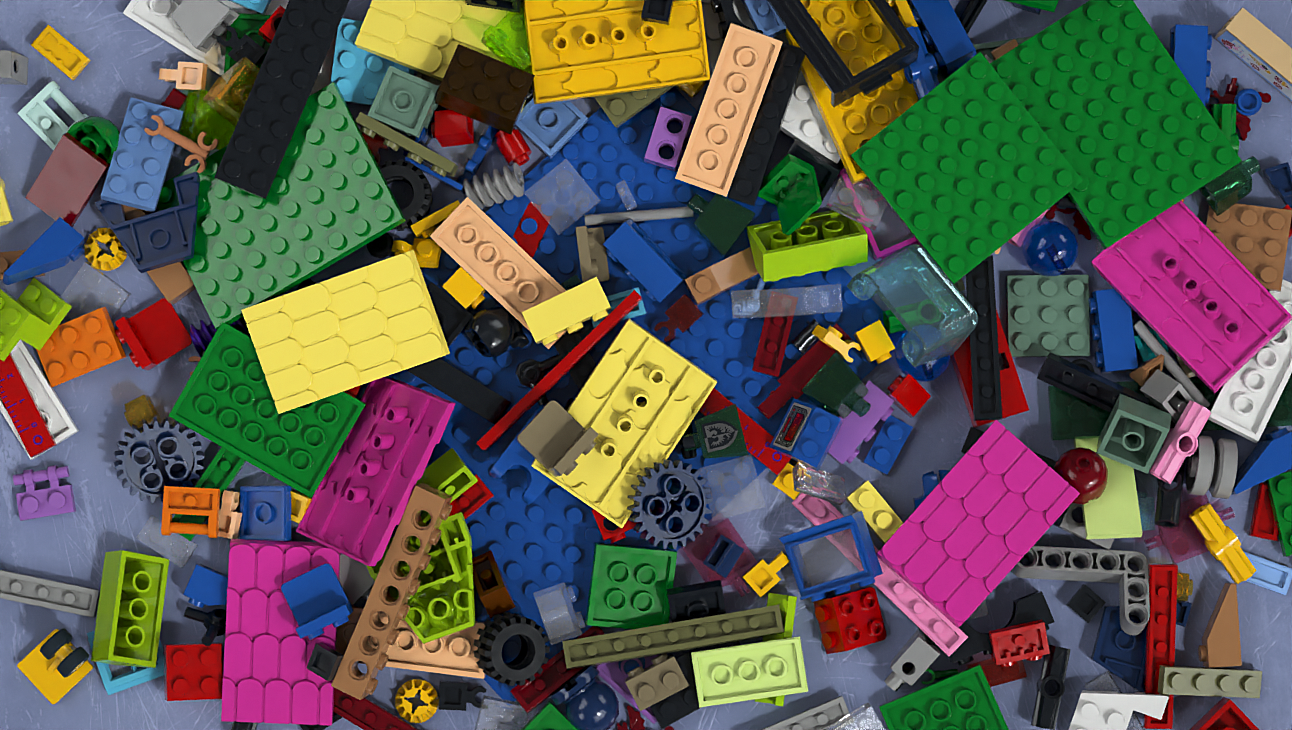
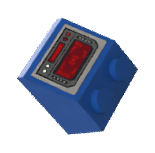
[769,398,843,471]

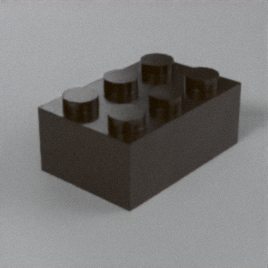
[435,44,535,134]

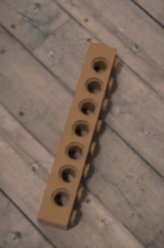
[331,483,453,700]

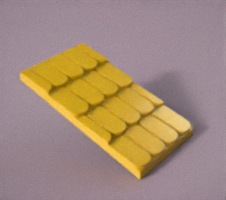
[522,0,710,104]

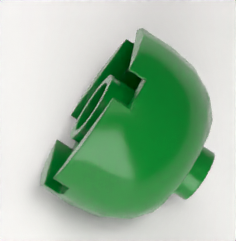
[67,116,120,164]

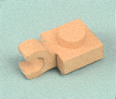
[159,62,207,91]
[218,490,242,539]

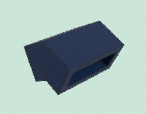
[703,535,744,578]

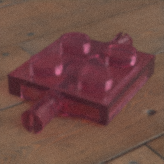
[1144,494,1235,564]
[682,518,758,597]

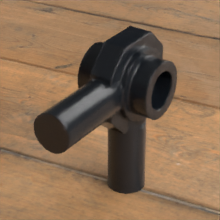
[515,354,562,406]
[184,607,226,646]

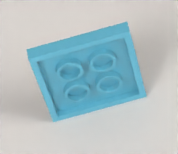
[330,18,414,105]

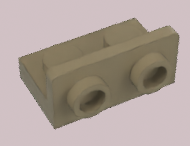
[576,226,610,283]

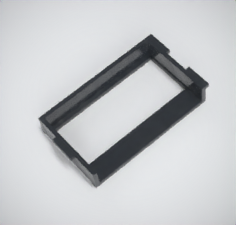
[767,0,919,107]

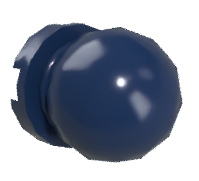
[551,665,619,730]

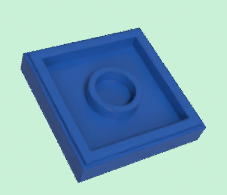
[240,486,292,541]

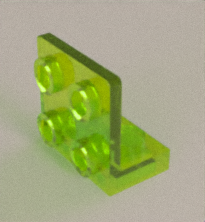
[481,6,531,72]
[180,89,246,150]

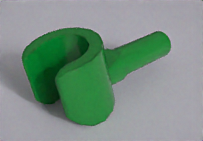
[921,667,958,685]

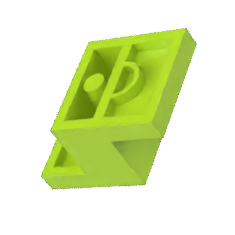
[0,278,72,361]

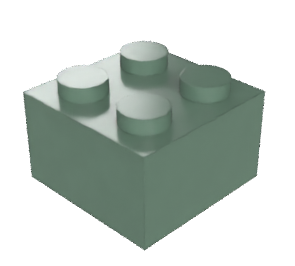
[1096,394,1171,474]

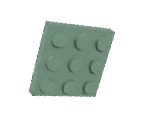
[1006,275,1090,357]

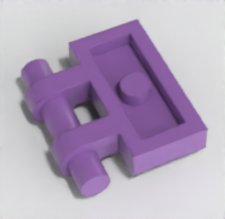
[13,465,76,521]

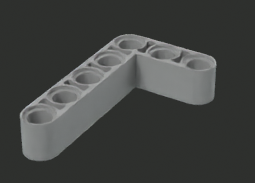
[1011,546,1150,635]

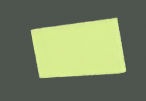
[1074,436,1143,539]
[691,636,809,707]

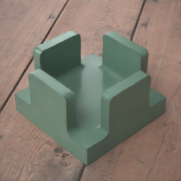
[367,66,439,138]

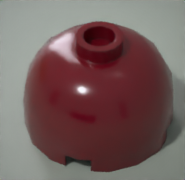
[1053,448,1108,504]

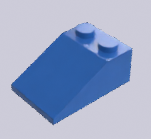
[1231,427,1292,495]

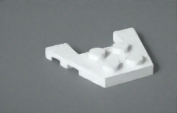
[1069,690,1170,730]

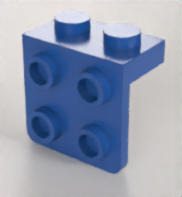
[281,563,354,640]

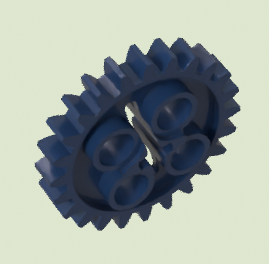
[114,416,204,504]
[627,459,713,549]

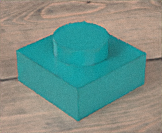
[1134,329,1169,362]

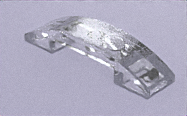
[731,284,843,319]

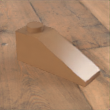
[684,247,759,306]
[1198,583,1242,668]

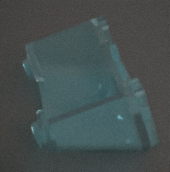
[847,244,978,367]

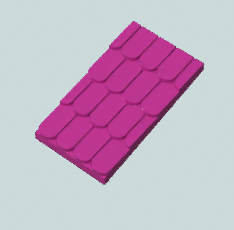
[1091,201,1292,394]
[295,376,456,566]
[876,420,1080,628]
[221,539,341,726]

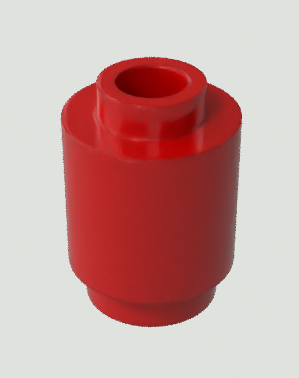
[494,128,532,167]

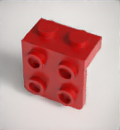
[115,298,193,371]
[813,587,887,654]

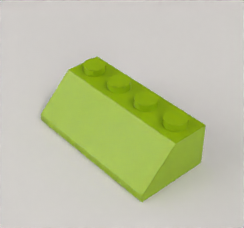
[747,207,868,282]
[91,550,169,668]

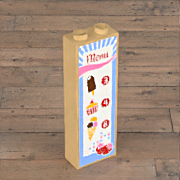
[1214,8,1292,102]

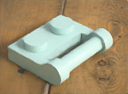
[17,81,89,151]

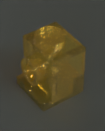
[124,395,161,428]

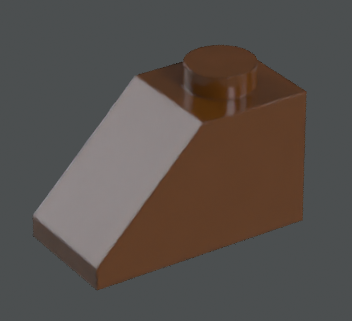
[472,550,515,618]

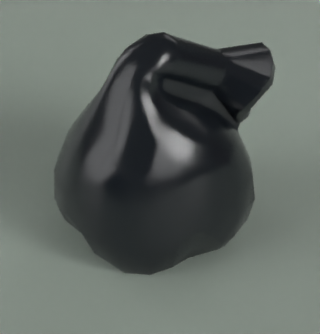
[465,307,529,357]

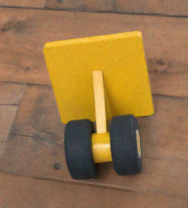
[17,629,93,704]

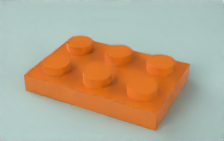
[36,307,126,387]

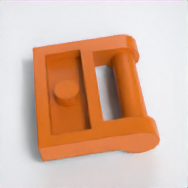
[161,486,220,538]

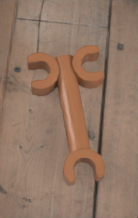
[144,115,219,173]

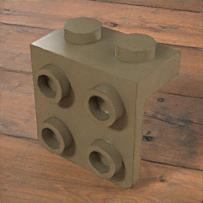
[517,401,599,477]

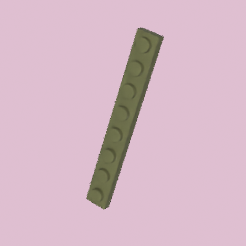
[562,605,784,670]

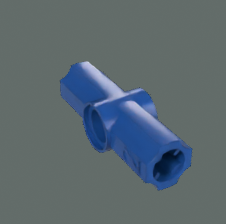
[897,26,940,100]

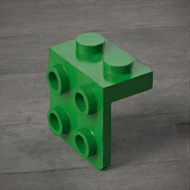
[758,154,822,236]

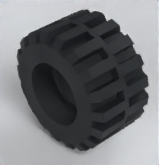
[378,160,433,231]
[474,612,550,686]

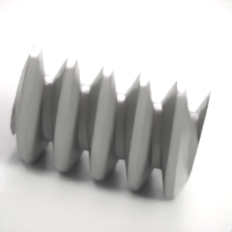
[464,163,524,209]

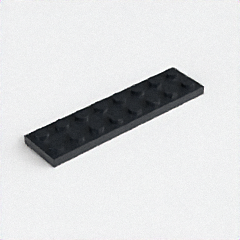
[214,0,349,200]

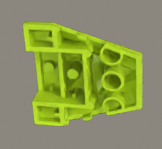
[366,512,475,644]

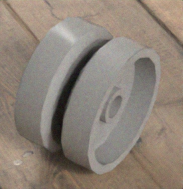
[1186,435,1238,499]

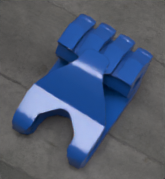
[489,404,552,505]

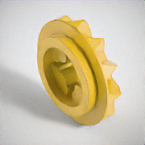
[84,227,127,271]
[395,679,439,723]

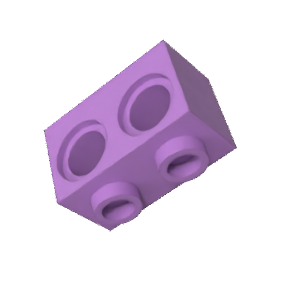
[644,107,694,171]

